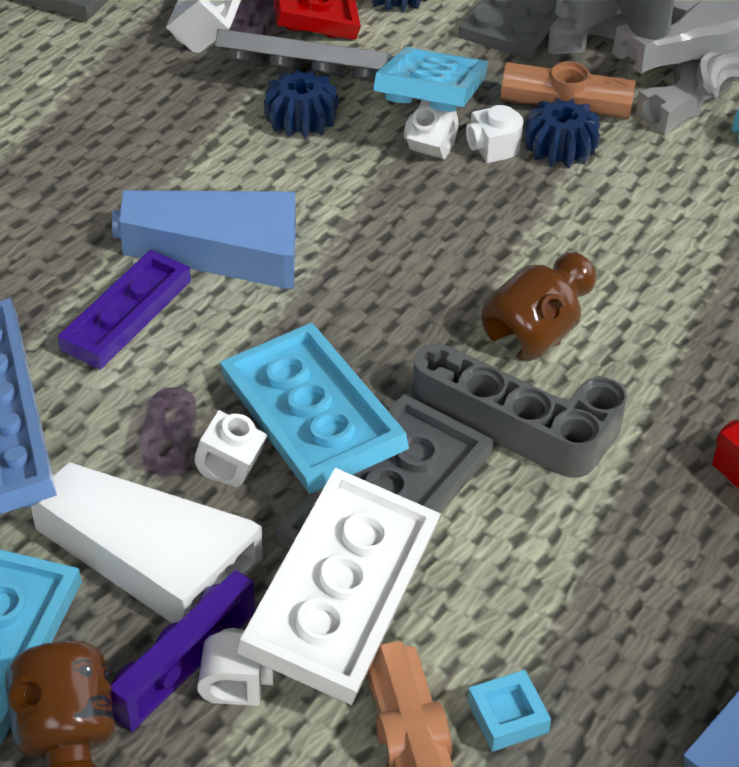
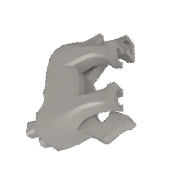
[548,0,739,135]

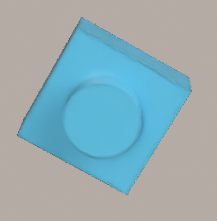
[467,670,551,752]

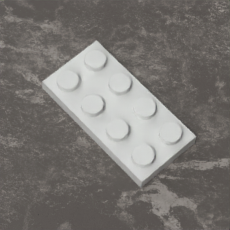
[237,468,441,705]

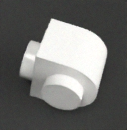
[404,100,458,160]
[466,105,523,163]
[195,410,268,487]
[197,628,275,706]

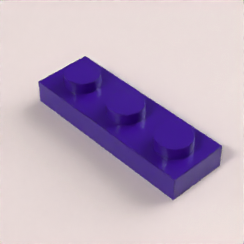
[57,250,191,370]
[110,569,255,732]

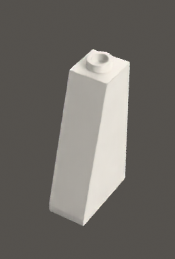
[31,462,263,623]

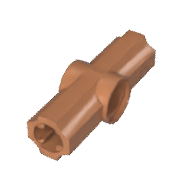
[500,61,636,119]
[366,641,453,767]

